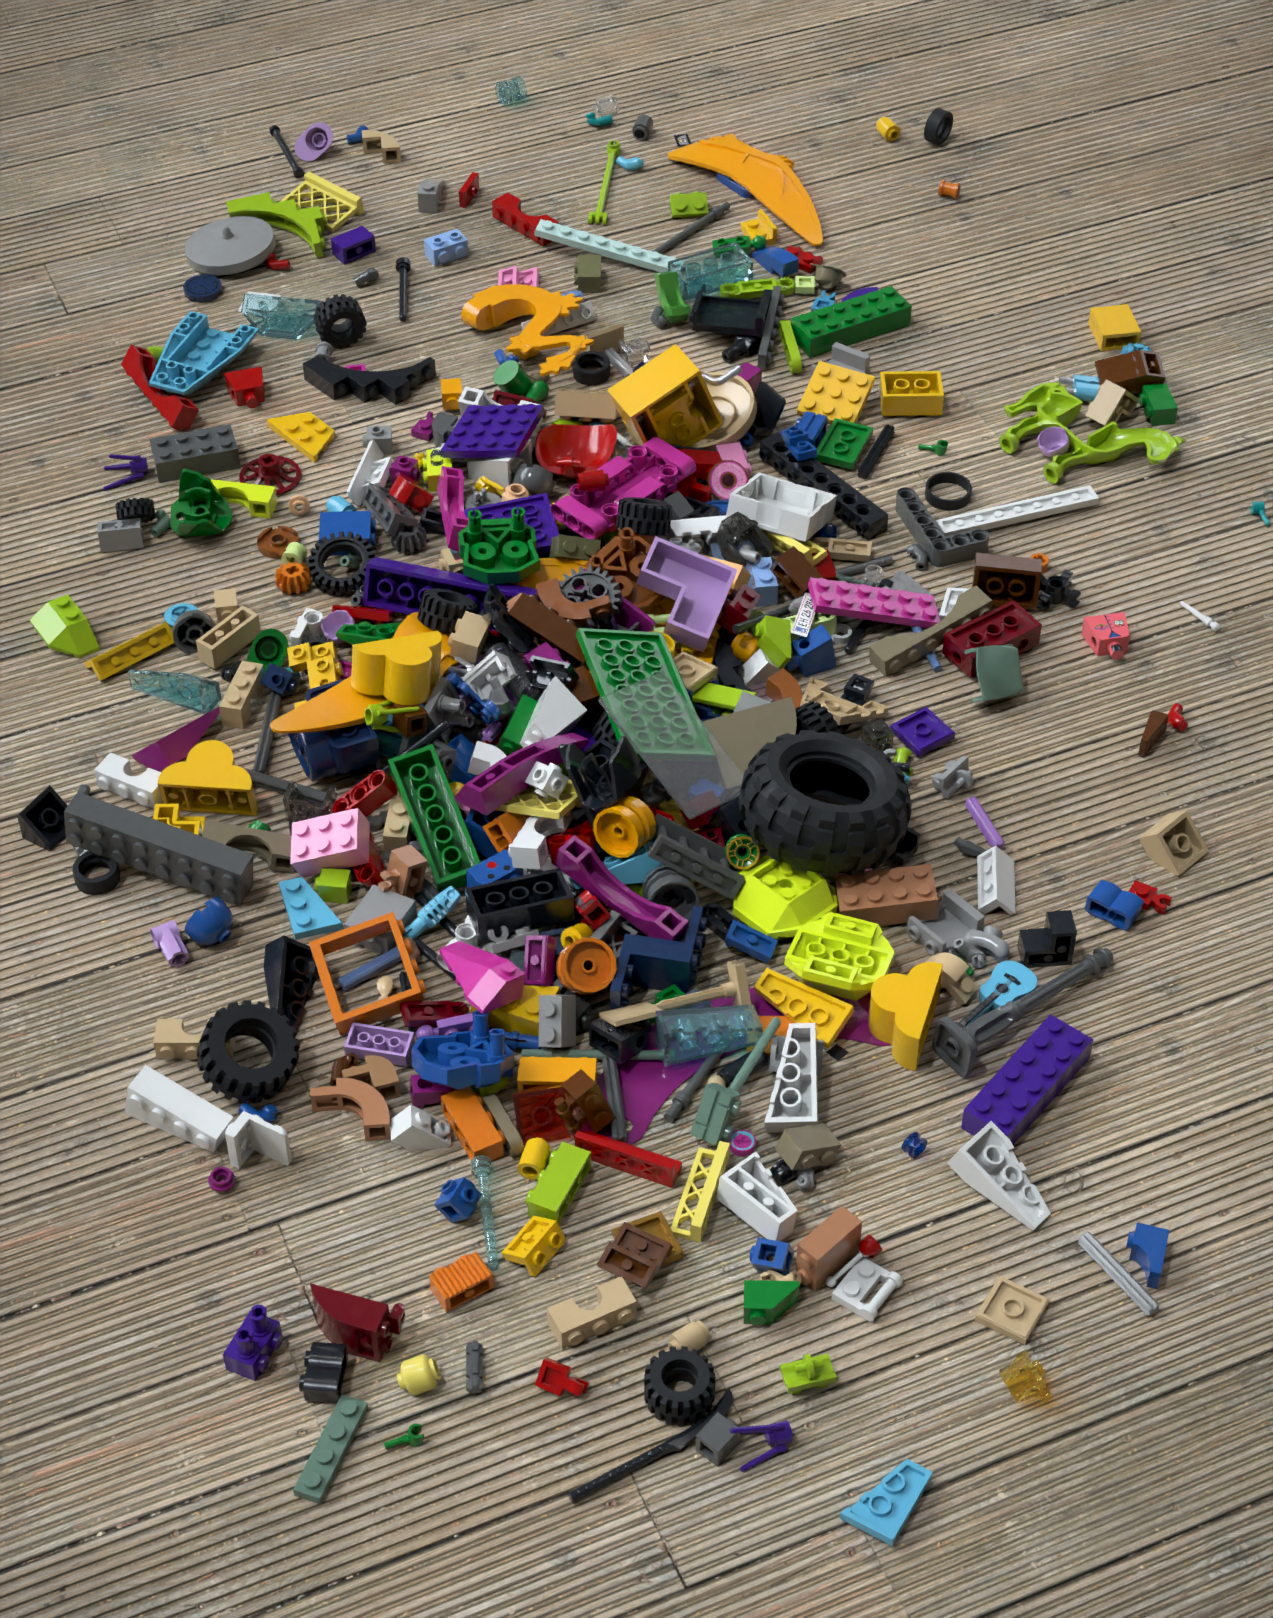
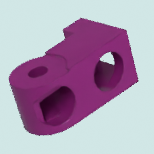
[410,1075,457,1109]

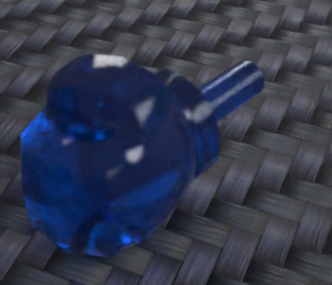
[813,523,838,539]

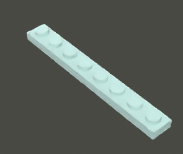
[534,219,684,275]

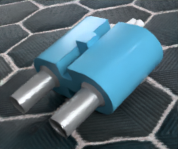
[1059,374,1100,403]

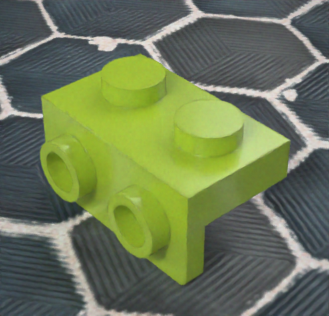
[669,191,709,219]

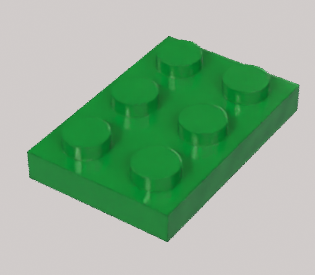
[814,418,873,470]

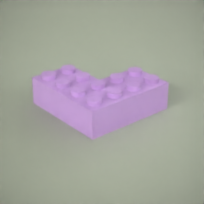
[636,536,737,652]

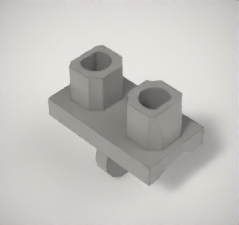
[932,756,973,799]

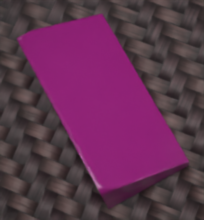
[524,935,556,986]

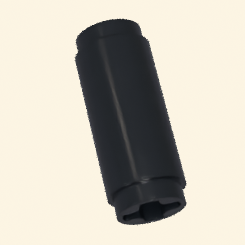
[717,1050,768,1088]

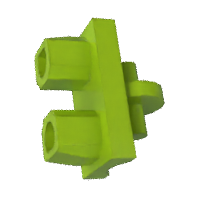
[780,1353,837,1395]

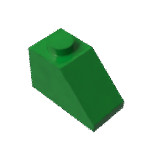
[743,1280,799,1326]

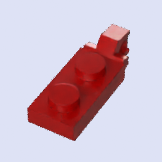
[332,604,394,624]

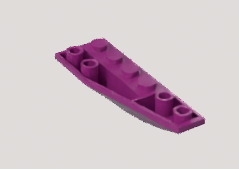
[454,733,589,815]

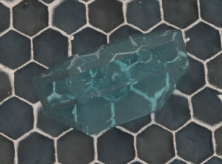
[241,293,321,340]

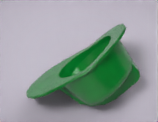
[246,628,289,673]

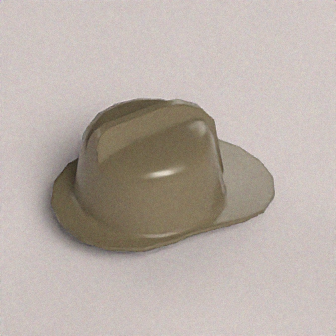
[810,263,847,290]

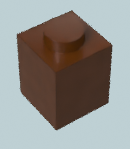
[393,704,428,738]

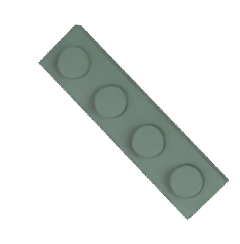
[293,1394,368,1505]

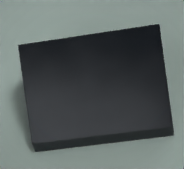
[17,785,68,851]

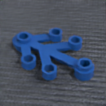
[446,672,501,726]

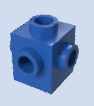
[434,1177,482,1223]

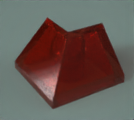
[512,1086,571,1145]

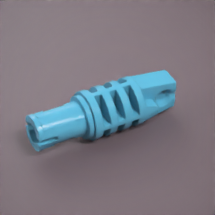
[404,886,461,940]

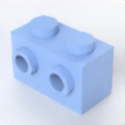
[424,229,468,266]

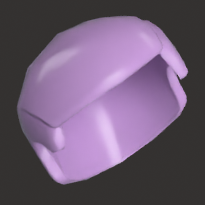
[1037,427,1070,458]
[321,610,356,644]

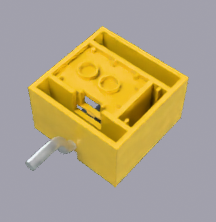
[607,344,742,447]

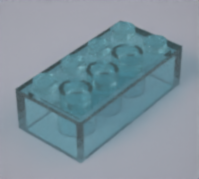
[668,242,753,301]

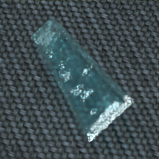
[655,1005,763,1066]

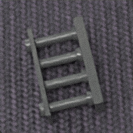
[648,813,745,900]

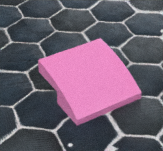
[498,266,539,287]

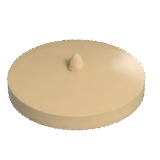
[691,372,757,451]

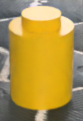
[517,1138,551,1180]

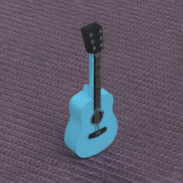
[955,961,1038,1029]

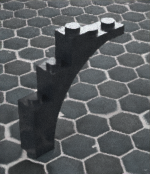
[303,356,436,405]

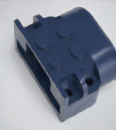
[287,678,381,782]

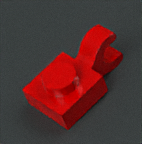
[535,1357,589,1396]

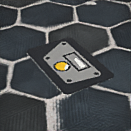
[674,134,691,147]

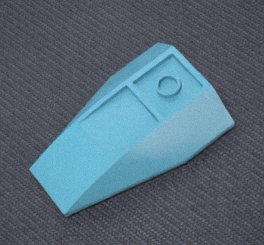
[149,311,259,395]

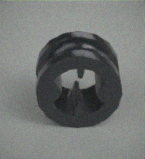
[770,1159,796,1185]

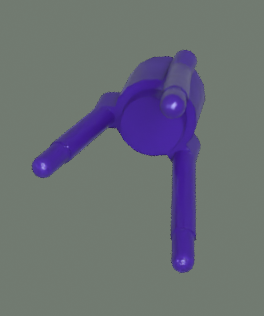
[103,454,148,490]
[730,1420,793,1472]

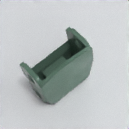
[964,644,1023,703]

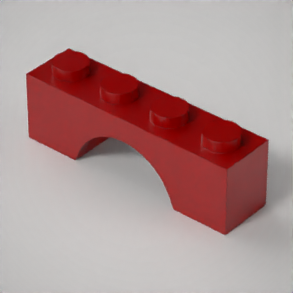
[492,192,559,247]

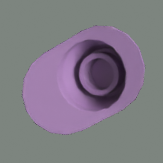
[295,122,333,161]

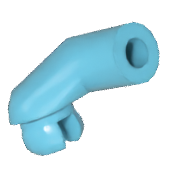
[616,156,644,171]

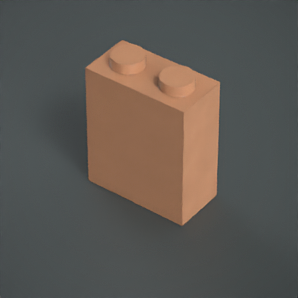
[796,1206,862,1291]

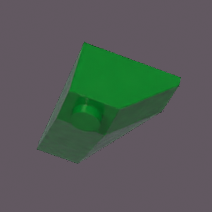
[336,624,397,645]

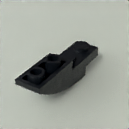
[715,637,752,692]

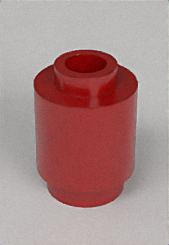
[577,469,609,492]

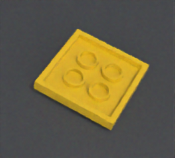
[796,361,876,424]

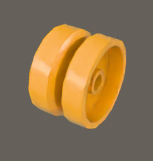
[593,796,656,858]

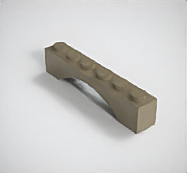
[869,586,993,677]

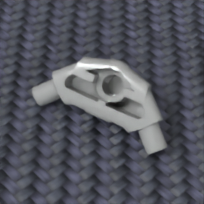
[487,676,511,721]

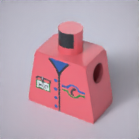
[1081,612,1130,660]

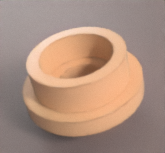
[289,495,310,516]

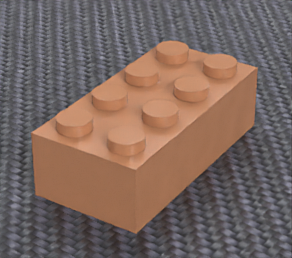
[834,864,939,926]

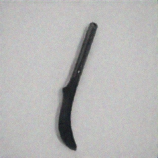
[568,1389,733,1503]

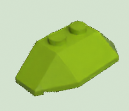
[30,594,100,659]

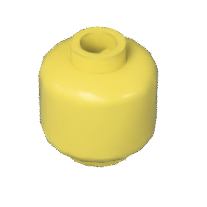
[397,1354,441,1396]

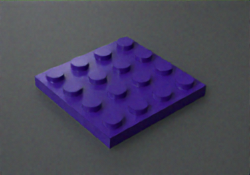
[440,404,545,458]
[464,493,559,554]

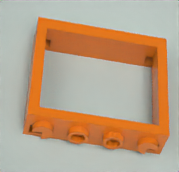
[309,912,427,1035]

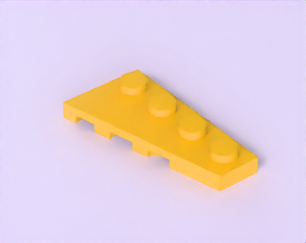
[754,968,854,1049]

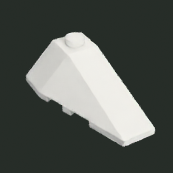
[947,1121,1051,1230]

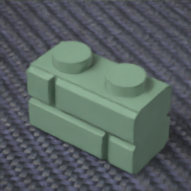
[690,1083,742,1145]

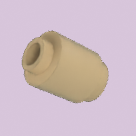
[668,1320,711,1351]

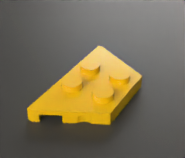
[267,412,335,463]

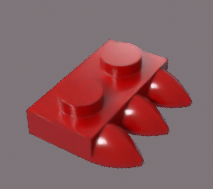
[786,246,823,274]

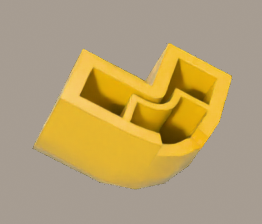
[153,804,206,836]

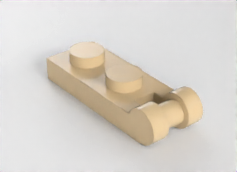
[812,537,872,562]

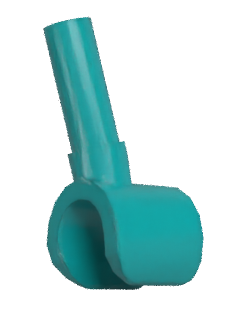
[1250,501,1271,527]

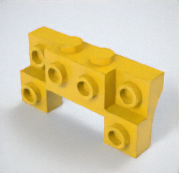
[287,641,343,708]

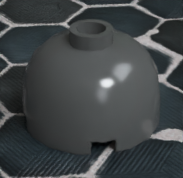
[513,463,556,497]
[172,610,216,655]

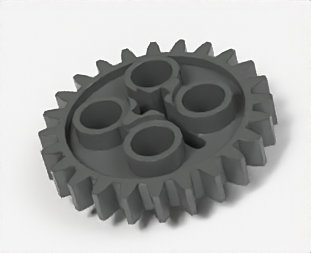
[558,565,622,629]

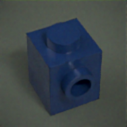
[260,663,301,697]

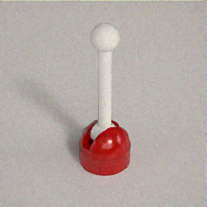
[826,1234,883,1287]

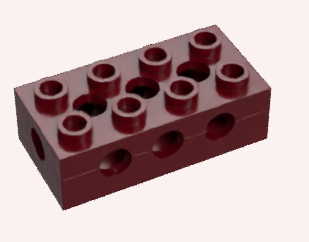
[942,600,1042,678]

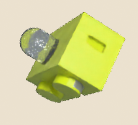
[423,449,452,492]

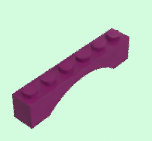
[555,835,689,942]

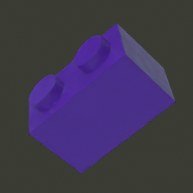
[331,226,376,265]

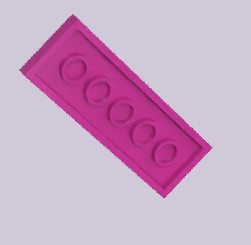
[808,577,941,628]

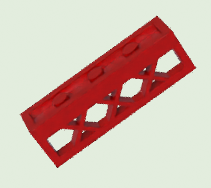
[574,1130,682,1188]

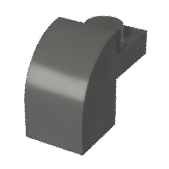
[432,412,458,448]

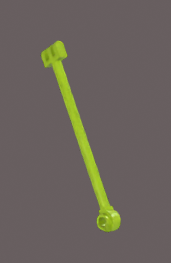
[588,140,621,225]

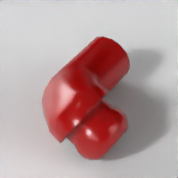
[265,253,290,270]
[1168,703,1188,732]

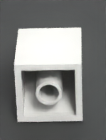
[467,439,532,488]
[520,676,587,748]

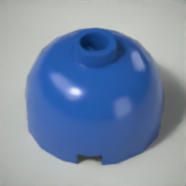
[185,897,233,946]

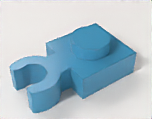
[811,290,836,312]

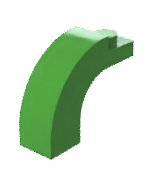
[654,271,691,323]

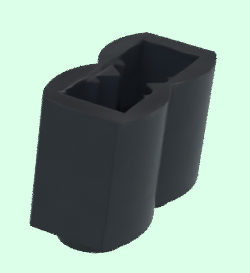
[299,1342,348,1403]

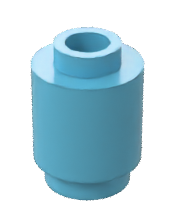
[326,496,357,512]

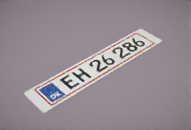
[791,592,815,637]

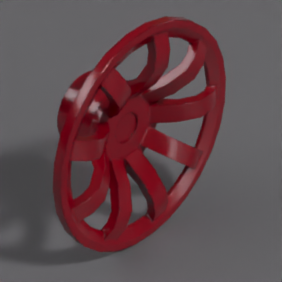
[239,453,301,496]

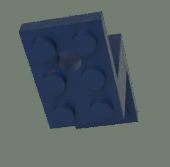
[610,906,707,1010]

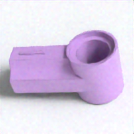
[150,920,189,968]

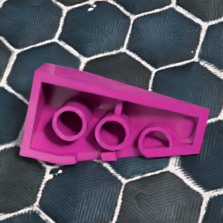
[439,941,525,1014]

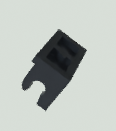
[525,655,580,693]

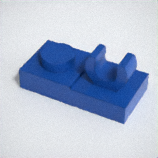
[724,920,778,963]

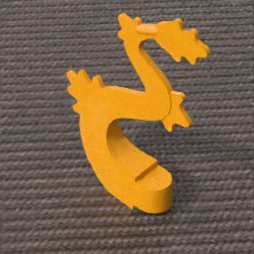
[461,284,594,376]

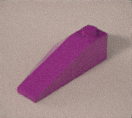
[132,707,220,772]

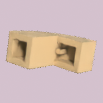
[362,130,401,164]

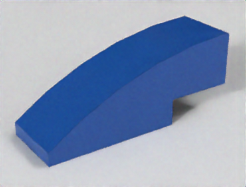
[750,246,799,277]

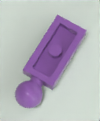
[416,1013,489,1040]

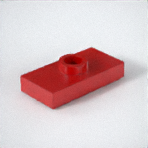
[459,172,479,208]

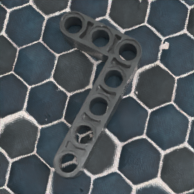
[895,487,989,567]

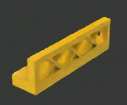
[84,622,174,681]

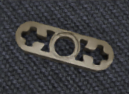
[481,1093,524,1157]

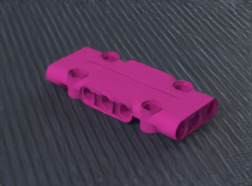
[550,437,696,540]

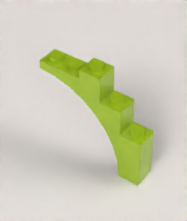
[226,192,327,258]

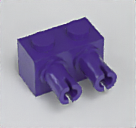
[223,1305,283,1381]

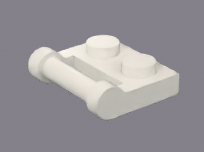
[831,1257,903,1321]

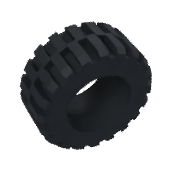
[197,1000,300,1104]

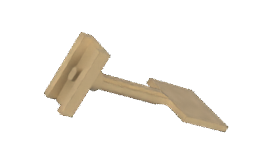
[599,960,753,1026]

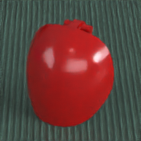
[535,424,617,479]

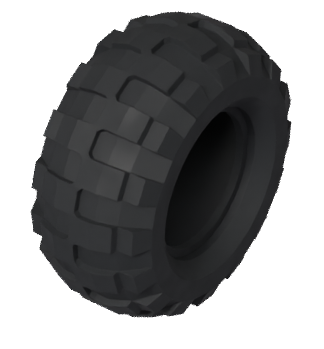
[739,730,912,877]

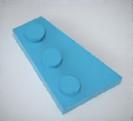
[279,877,343,940]
[840,1459,933,1546]

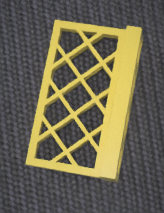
[280,172,365,232]
[495,779,582,820]

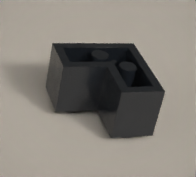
[1017,910,1077,968]

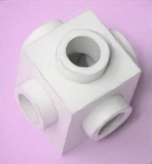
[525,761,569,799]

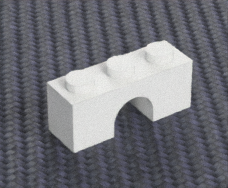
[94,753,162,809]

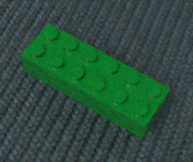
[791,286,912,358]
[388,744,480,893]

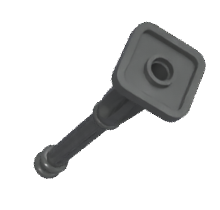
[932,947,1113,1077]

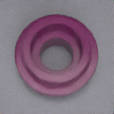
[208,1167,235,1192]

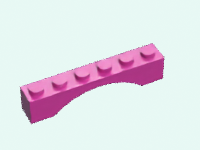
[437,466,468,551]

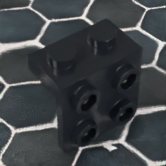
[748,382,786,437]

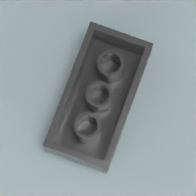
[149,424,241,483]

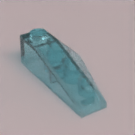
[128,669,221,714]

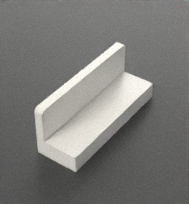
[977,846,1016,915]

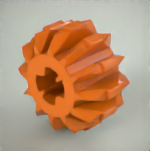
[275,561,312,596]

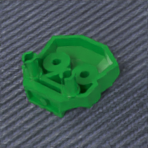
[458,507,540,585]

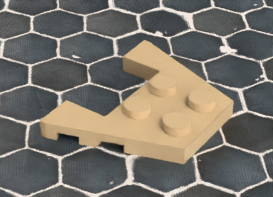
[800,677,889,725]

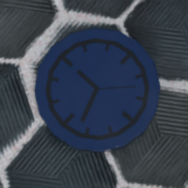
[183,275,222,303]

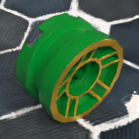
[725,834,760,869]

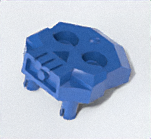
[412,1010,514,1090]

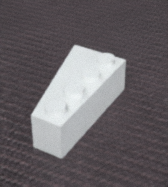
[666,515,754,556]
[764,1023,818,1133]
[125,1065,233,1152]

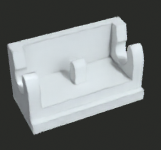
[462,651,517,702]

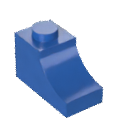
[1126,1222,1169,1289]

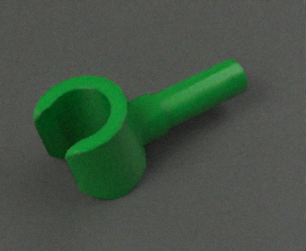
[918,440,948,456]
[384,1423,424,1449]

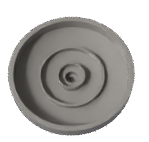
[185,216,276,275]

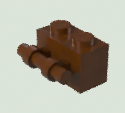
[770,546,823,599]
[554,1069,616,1136]

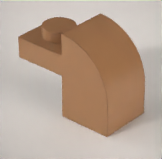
[342,1055,401,1101]

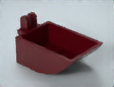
[310,1283,406,1363]

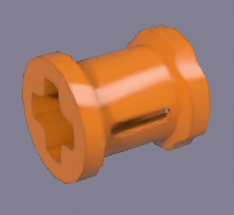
[938,179,961,199]

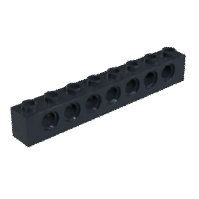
[759,432,888,541]

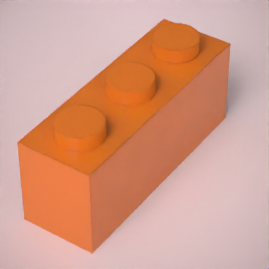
[441,1086,506,1168]

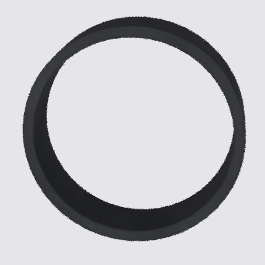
[925,472,972,511]

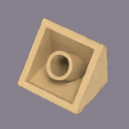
[581,323,624,354]

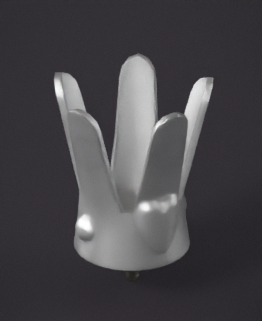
[448,656,475,679]

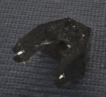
[716,512,775,567]
[283,781,337,835]

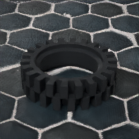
[308,531,375,597]

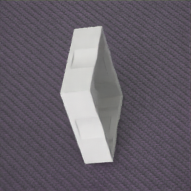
[726,473,837,542]

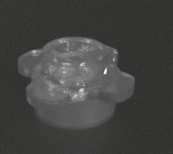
[861,565,885,585]

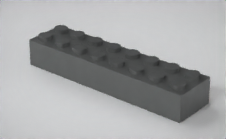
[64,792,253,906]

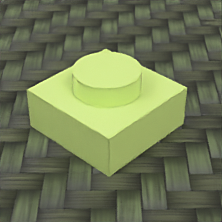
[795,276,815,294]

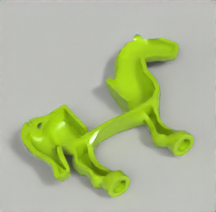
[999,382,1186,484]

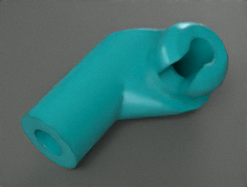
[586,112,613,127]

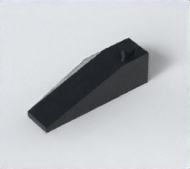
[263,935,320,1032]

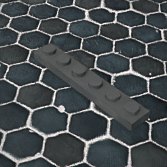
[758,286,784,372]

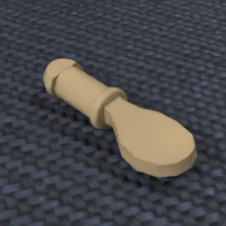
[377,976,393,1022]

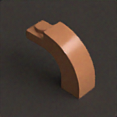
[310,1078,391,1141]

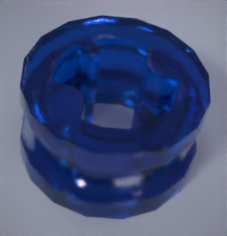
[901,1132,928,1158]

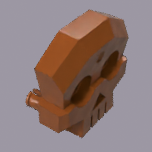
[586,527,666,614]

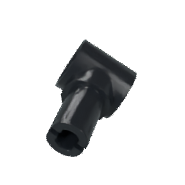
[722,335,760,363]

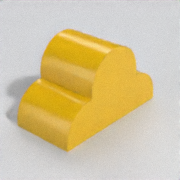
[351,631,442,705]
[157,740,258,816]
[868,962,943,1071]

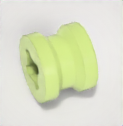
[281,542,308,565]

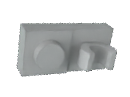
[486,926,539,954]

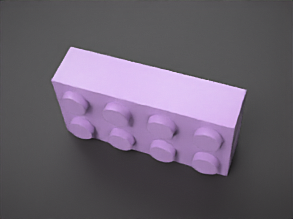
[344,1022,415,1067]

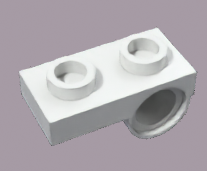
[289,608,324,647]

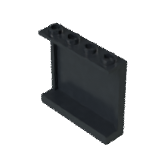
[689,284,772,337]

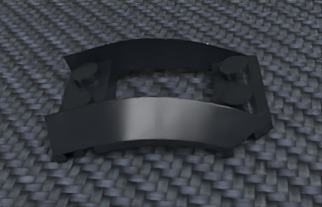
[482,583,538,653]

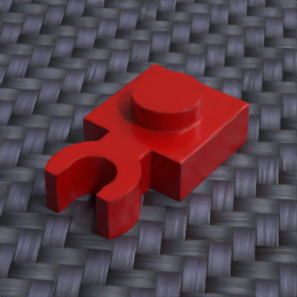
[1128,880,1172,914]

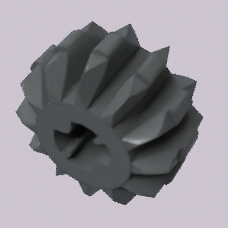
[390,523,426,554]

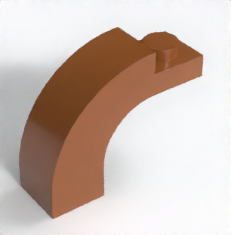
[536,578,615,628]
[765,668,802,709]

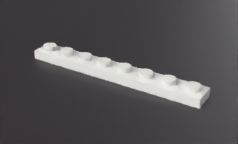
[936,485,1099,537]

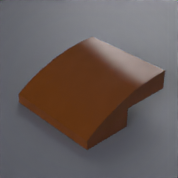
[597,1222,673,1289]

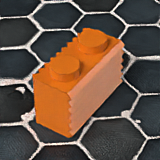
[429,1251,494,1312]

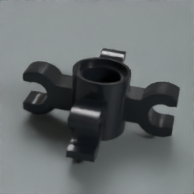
[1038,569,1081,611]

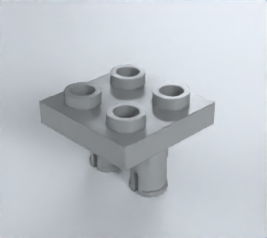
[423,677,474,742]

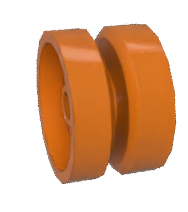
[556,937,616,995]

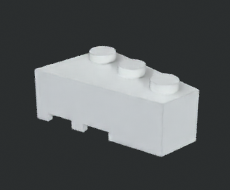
[716,1152,798,1241]

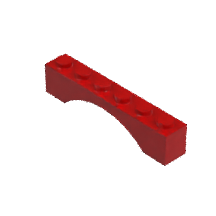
[121,344,199,431]

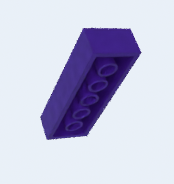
[961,1014,1093,1145]

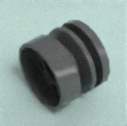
[642,864,700,923]

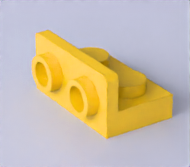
[740,209,778,246]
[501,1215,566,1277]

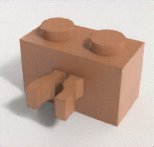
[378,844,428,899]

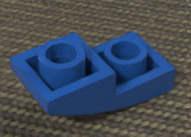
[781,426,817,461]

